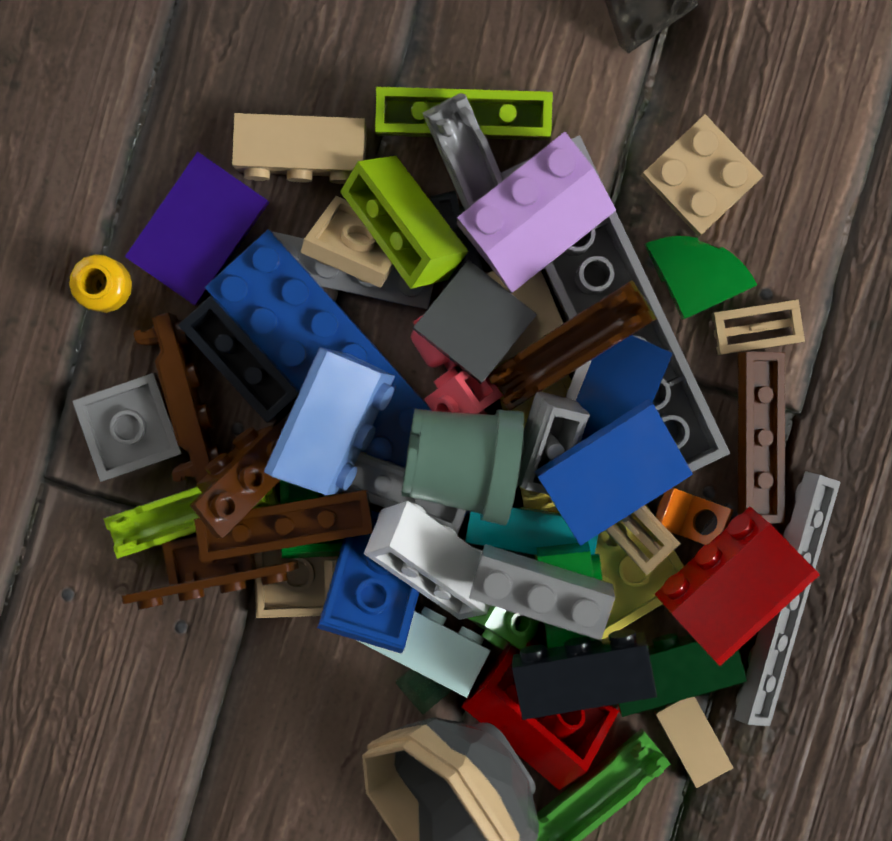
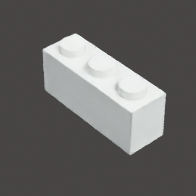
[364,501,490,620]

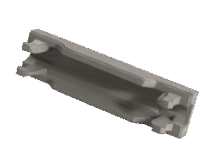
[422,93,503,211]

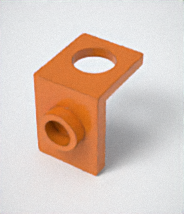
[655,488,733,545]

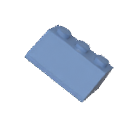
[264,348,395,495]

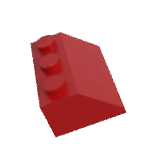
[655,506,820,666]
[461,638,619,790]

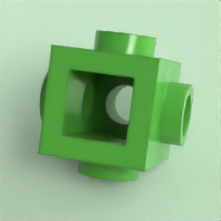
[467,605,540,650]

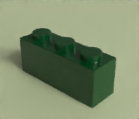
[616,633,747,717]

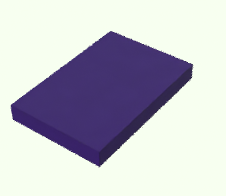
[125,151,270,306]

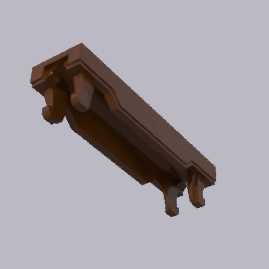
[488,281,657,411]
[133,313,222,483]

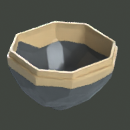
[362,717,539,841]

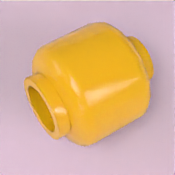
[69,254,132,313]

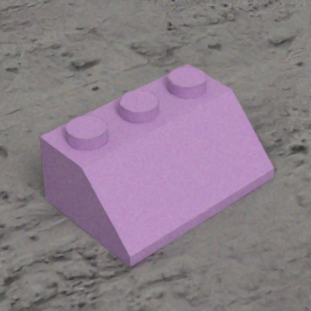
[457,132,616,293]

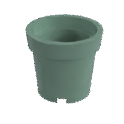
[401,408,524,526]

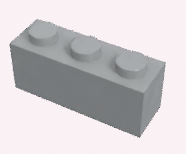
[469,544,615,640]

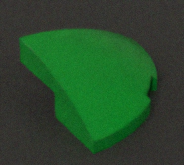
[644,236,757,320]

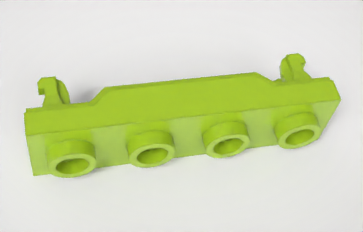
[103,486,280,559]

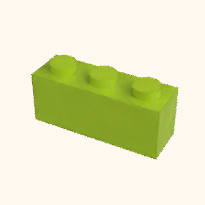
[340,156,468,289]

